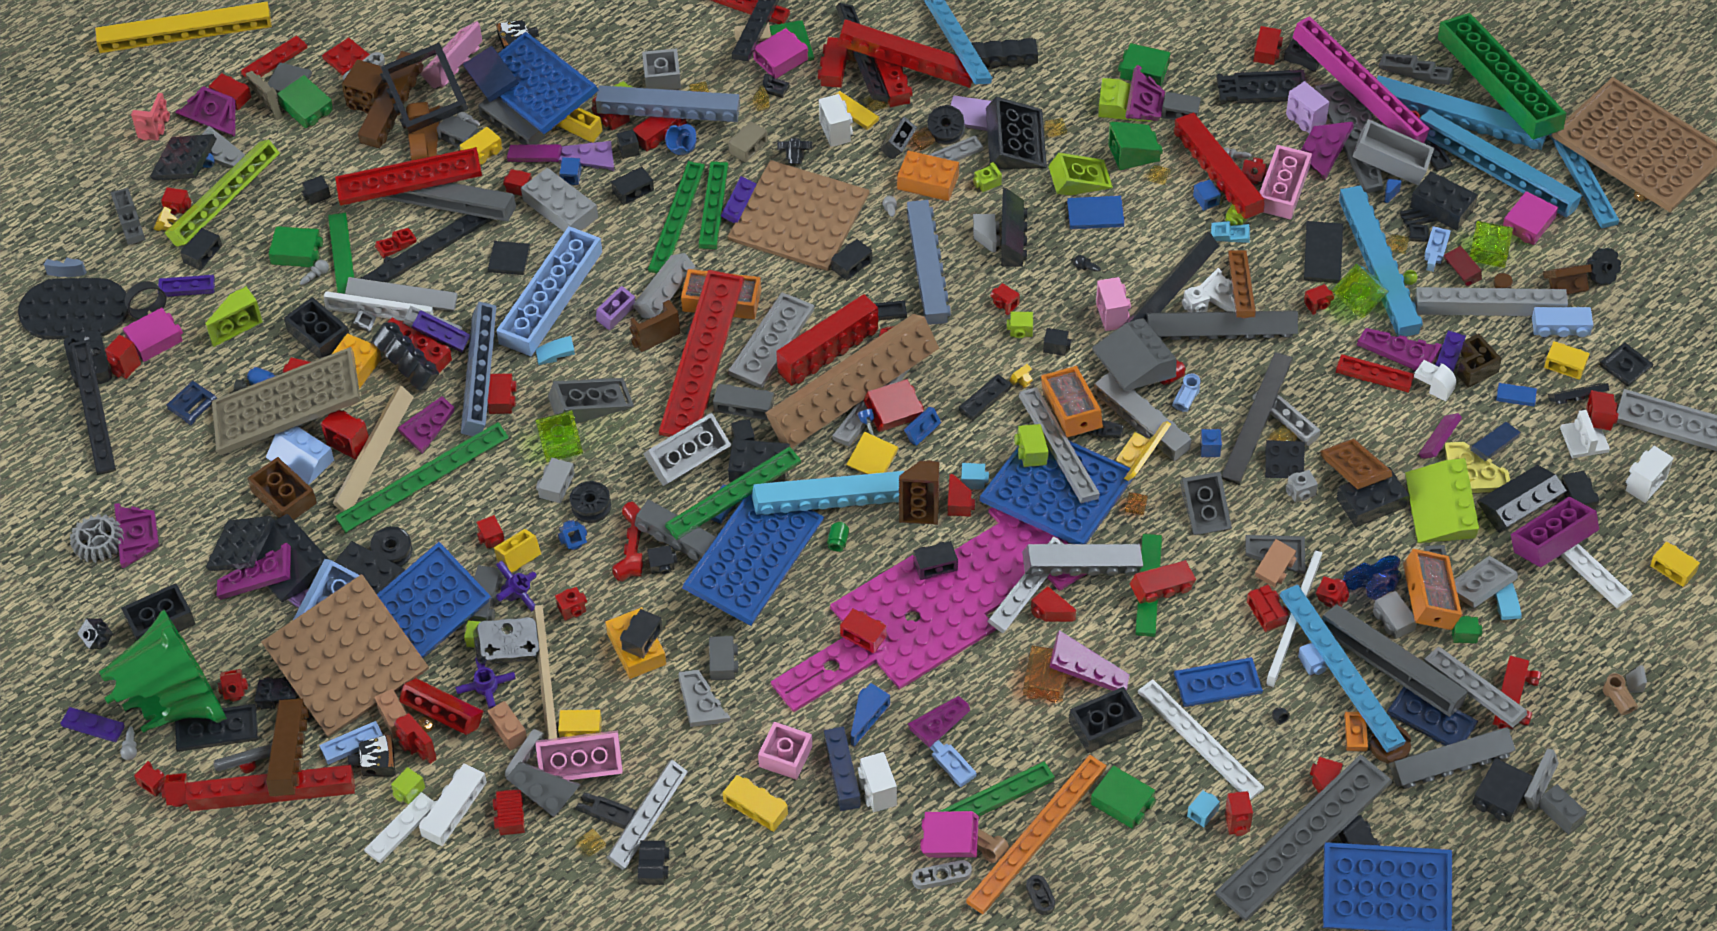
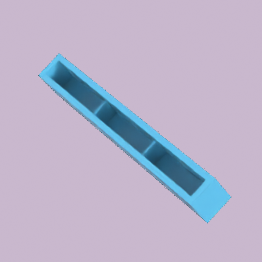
[752,471,904,515]

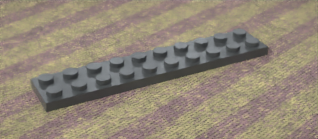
[1215,754,1392,922]

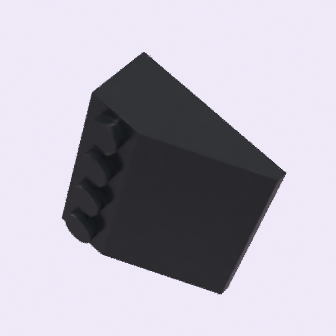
[986,96,1047,170]
[256,514,329,602]

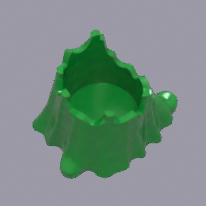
[99,610,227,733]

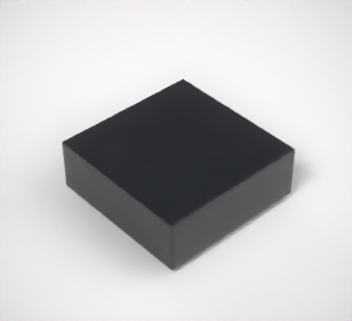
[1409,224,1429,242]

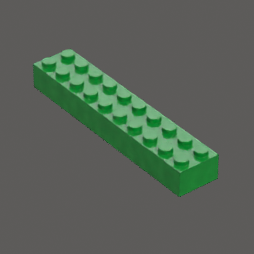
[1438,13,1567,140]

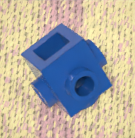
[558,520,587,550]

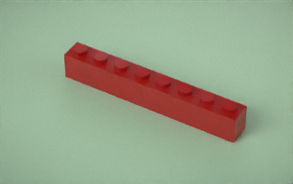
[837,19,973,88]
[1174,112,1265,219]
[186,765,355,812]

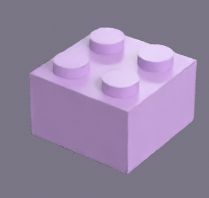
[1286,81,1329,134]

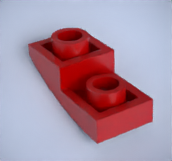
[375,228,417,259]

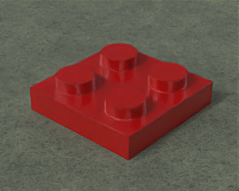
[322,37,370,75]

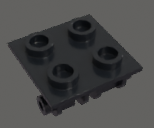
[1265,440,1305,479]
[255,677,298,710]

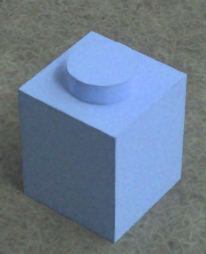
[1298,643,1327,675]

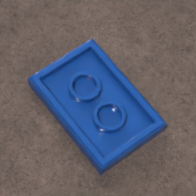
[1067,196,1124,229]

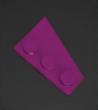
[398,396,455,454]
[908,696,970,748]

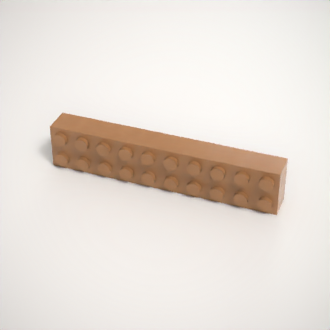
[765,314,939,448]

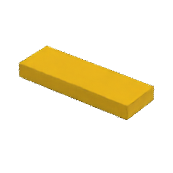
[835,91,879,130]

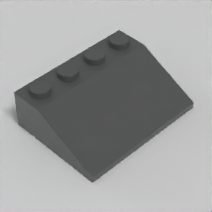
[1092,318,1176,391]

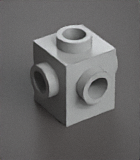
[1286,470,1318,502]

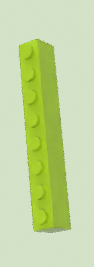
[165,139,280,246]

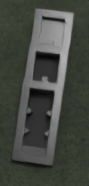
[1378,54,1454,85]
[111,187,146,245]

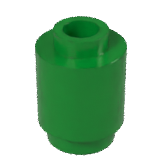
[827,522,850,552]

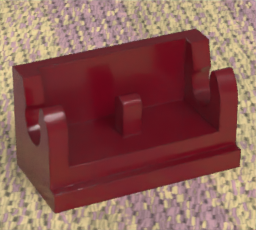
[1444,245,1482,287]

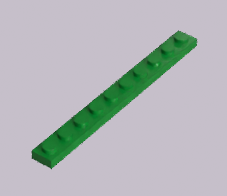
[335,422,509,534]

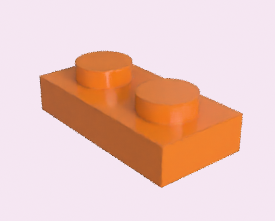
[1344,712,1368,751]

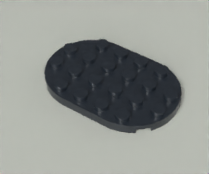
[18,278,129,340]

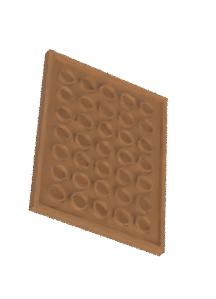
[1551,77,1717,213]

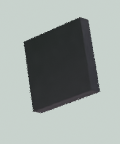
[488,241,530,275]
[1599,342,1654,387]

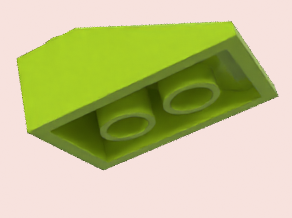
[1098,78,1151,122]
[1048,153,1113,196]
[205,286,263,347]

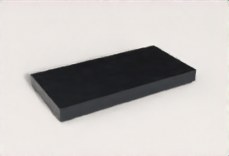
[1304,221,1343,283]
[175,703,258,752]

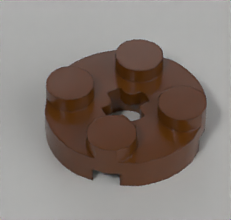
[1370,725,1411,764]

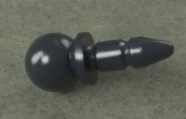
[1073,255,1101,272]

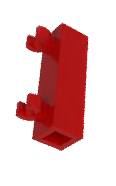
[1493,656,1541,730]

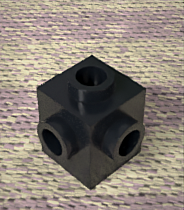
[77,618,113,649]

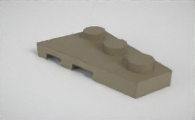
[246,71,283,120]

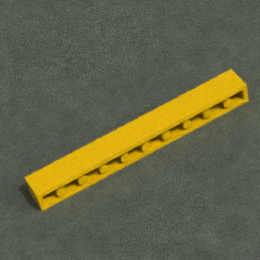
[95,2,272,53]

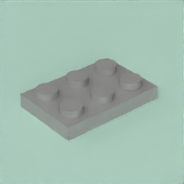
[1454,556,1518,608]

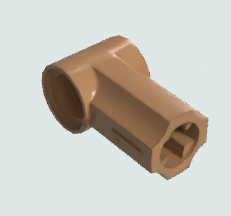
[1603,673,1638,715]
[977,828,1009,863]

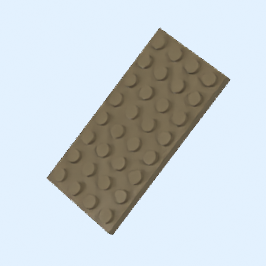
[212,347,361,455]

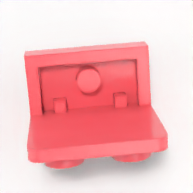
[131,93,170,140]

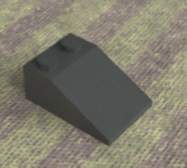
[1180,472,1232,535]

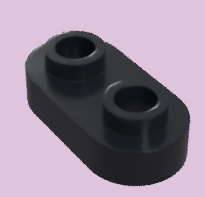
[1026,875,1055,915]

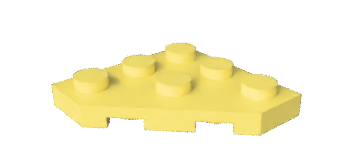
[1444,442,1510,493]

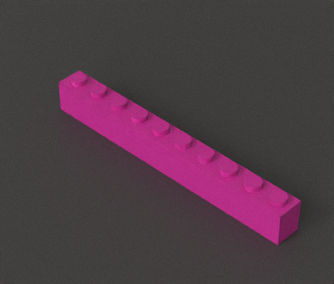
[1293,16,1429,143]

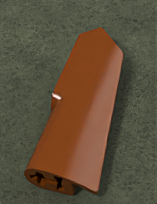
[406,102,440,161]

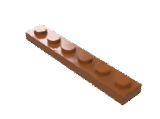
[1228,250,1256,318]

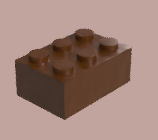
[247,457,317,520]

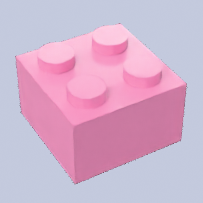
[1096,277,1131,331]
[758,722,812,780]

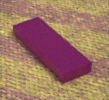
[507,144,562,162]
[1418,413,1462,459]

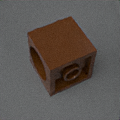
[342,59,384,114]

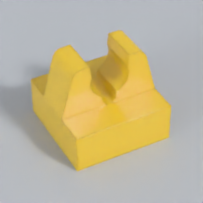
[153,207,177,231]
[1009,364,1033,388]

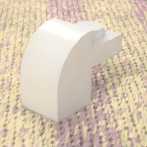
[1414,360,1456,401]

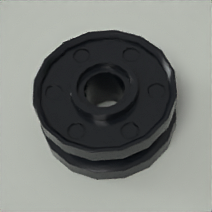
[927,105,965,145]
[570,481,611,523]
[370,526,413,567]

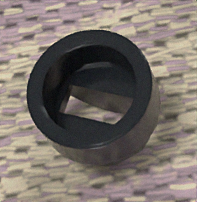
[1272,707,1290,725]

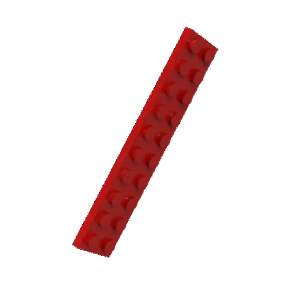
[659,270,744,437]

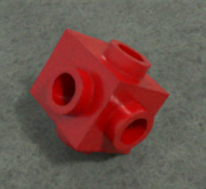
[1242,157,1268,184]
[1316,576,1349,608]
[555,586,587,621]
[218,669,248,701]

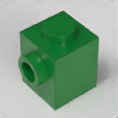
[1452,616,1482,643]

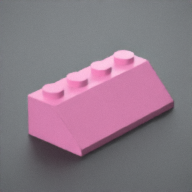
[421,21,483,88]

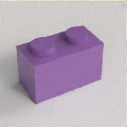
[596,286,635,331]

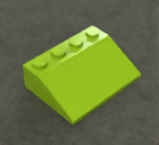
[1405,458,1479,543]

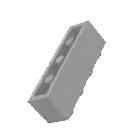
[633,253,696,318]

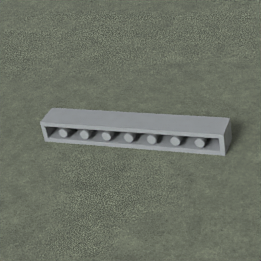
[1414,287,1568,316]

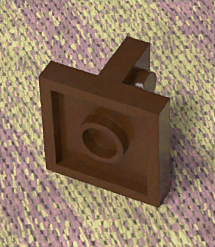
[1543,264,1592,294]

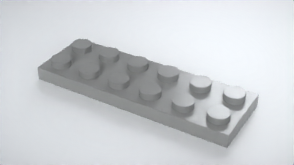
[728,292,815,389]
[1617,389,1717,451]

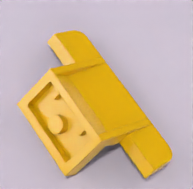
[1115,421,1171,481]

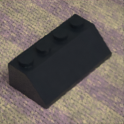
[1001,188,1028,267]
[1477,464,1567,533]

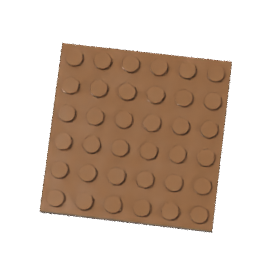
[727,160,870,271]
[261,574,429,738]

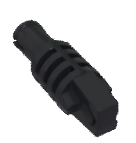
[1086,420,1123,438]

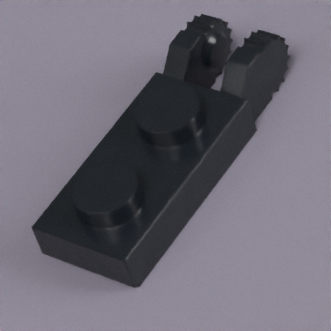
[576,792,636,829]

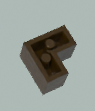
[1457,333,1502,388]

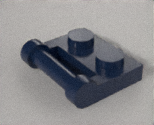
[166,381,217,426]

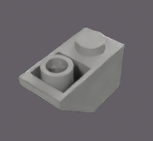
[973,214,1000,252]

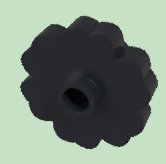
[777,138,812,164]
[1586,248,1621,285]

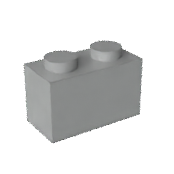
[536,458,575,503]
[1373,591,1417,639]

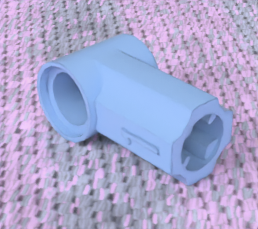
[1172,373,1200,412]

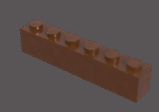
[357,51,424,149]
[266,698,309,796]

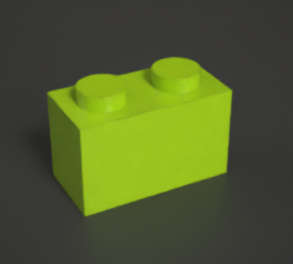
[1014,424,1048,467]

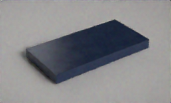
[463,46,519,102]
[1387,687,1478,746]

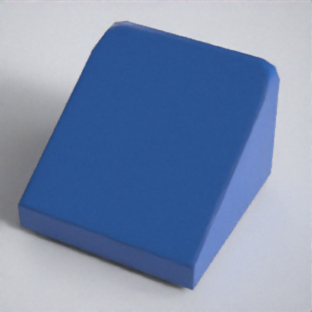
[1384,179,1401,203]

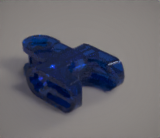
[1343,555,1402,600]

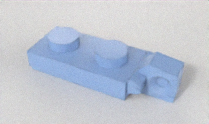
[1424,226,1451,272]
[930,740,976,788]

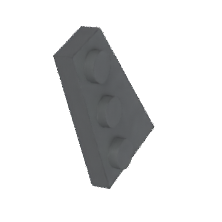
[1245,535,1306,574]
[506,761,581,817]

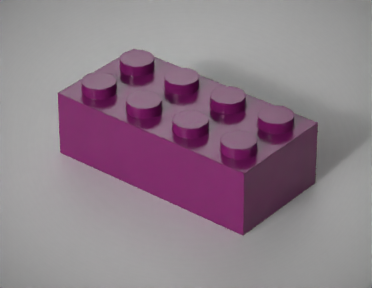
[1511,497,1599,568]

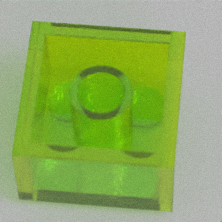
[1470,221,1513,268]
[1331,263,1389,318]
[535,410,583,463]

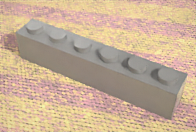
[1094,372,1191,461]

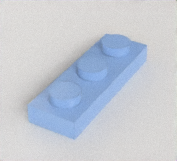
[319,721,383,765]

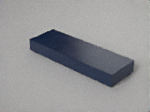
[1470,422,1521,461]

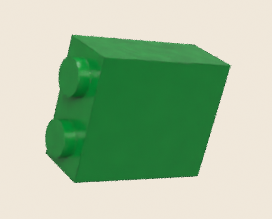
[1118,43,1171,87]
[277,75,333,128]
[268,226,323,267]
[1090,765,1156,829]

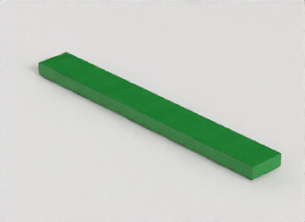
[648,161,705,273]
[665,447,801,540]

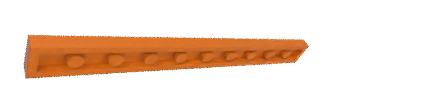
[966,755,1106,914]

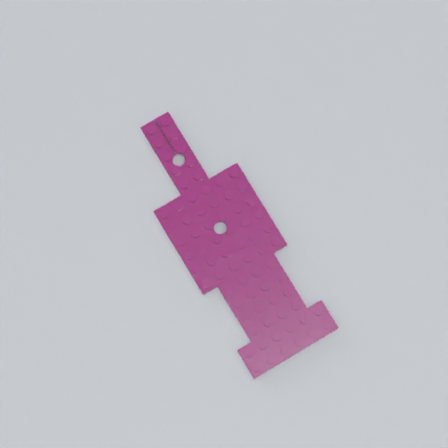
[771,507,1086,712]

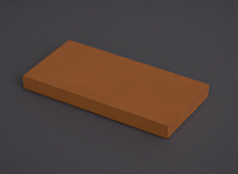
[1320,438,1392,489]

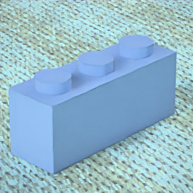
[1532,307,1593,337]

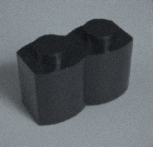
[638,840,670,885]

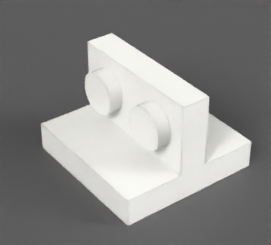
[1560,410,1610,458]

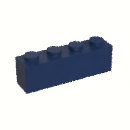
[824,726,861,811]

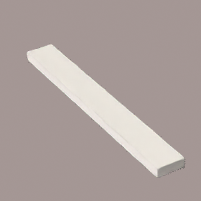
[1266,551,1322,687]
[1138,679,1264,800]

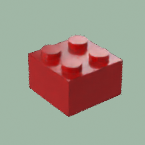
[321,410,369,460]

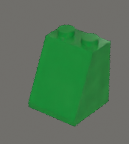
[1108,122,1163,171]

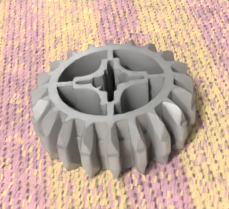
[70,513,124,563]

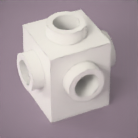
[1182,285,1210,312]

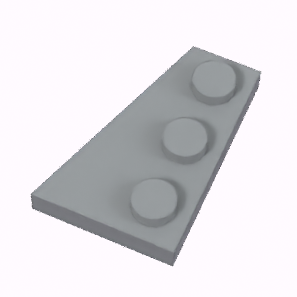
[202,126,245,168]
[678,670,730,727]

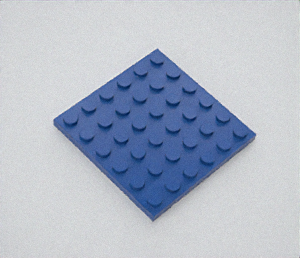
[979,440,1133,544]

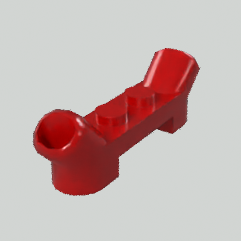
[612,502,643,582]

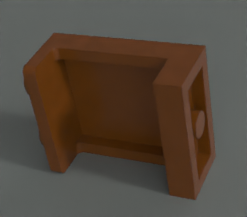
[629,300,681,352]

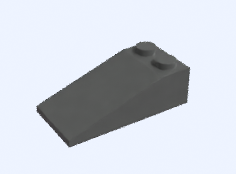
[548,378,634,425]

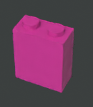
[753,28,808,78]
[1502,191,1558,245]
[123,308,183,362]
[920,811,979,858]

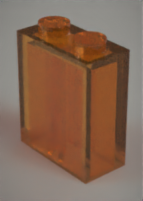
[1023,645,1068,703]

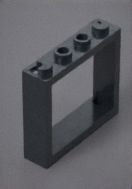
[380,42,468,134]

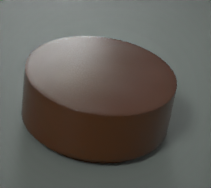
[1493,273,1513,289]

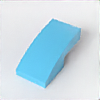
[1211,221,1250,243]
[536,336,575,365]
[1494,583,1522,620]

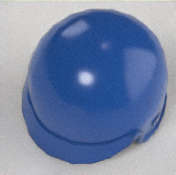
[665,124,697,155]

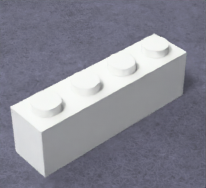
[419,764,487,847]

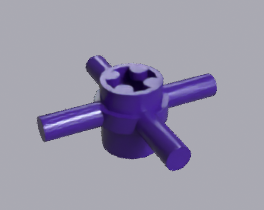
[496,560,537,612]
[455,658,516,709]

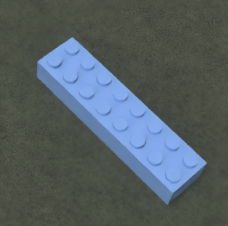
[496,226,602,356]

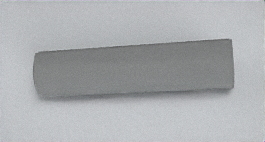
[1253,391,1320,446]

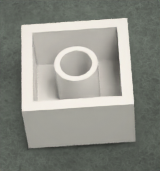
[819,94,853,147]
[1626,446,1674,503]
[858,752,897,813]

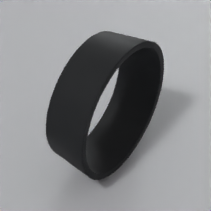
[125,281,167,320]

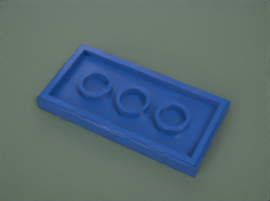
[1174,657,1263,707]

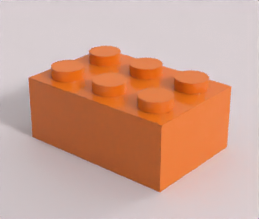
[897,150,959,201]

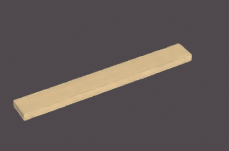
[333,385,414,512]
[533,605,557,739]

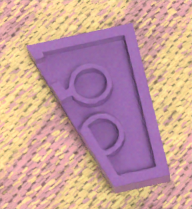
[559,141,614,171]

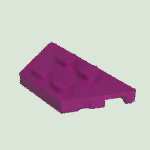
[1125,65,1165,121]
[175,86,236,137]
[1301,122,1354,180]
[114,503,159,568]

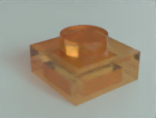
[911,127,935,151]
[1125,492,1148,515]

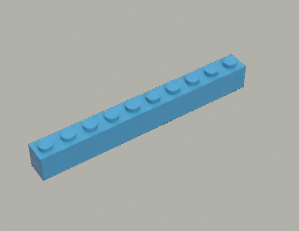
[1377,75,1547,150]
[1419,110,1582,218]
[1339,185,1423,337]

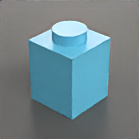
[961,463,989,490]
[1187,790,1220,827]

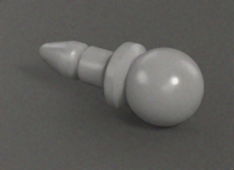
[456,112,480,127]
[1223,148,1252,161]
[882,196,897,217]
[300,260,329,285]
[120,726,137,760]

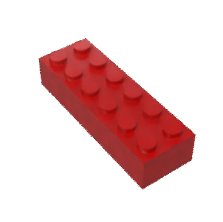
[776,294,879,386]

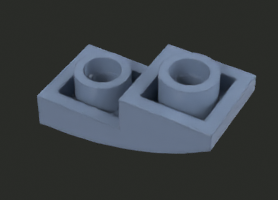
[44,258,86,277]

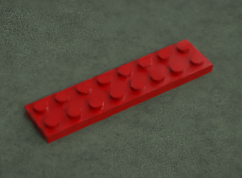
[335,147,482,206]

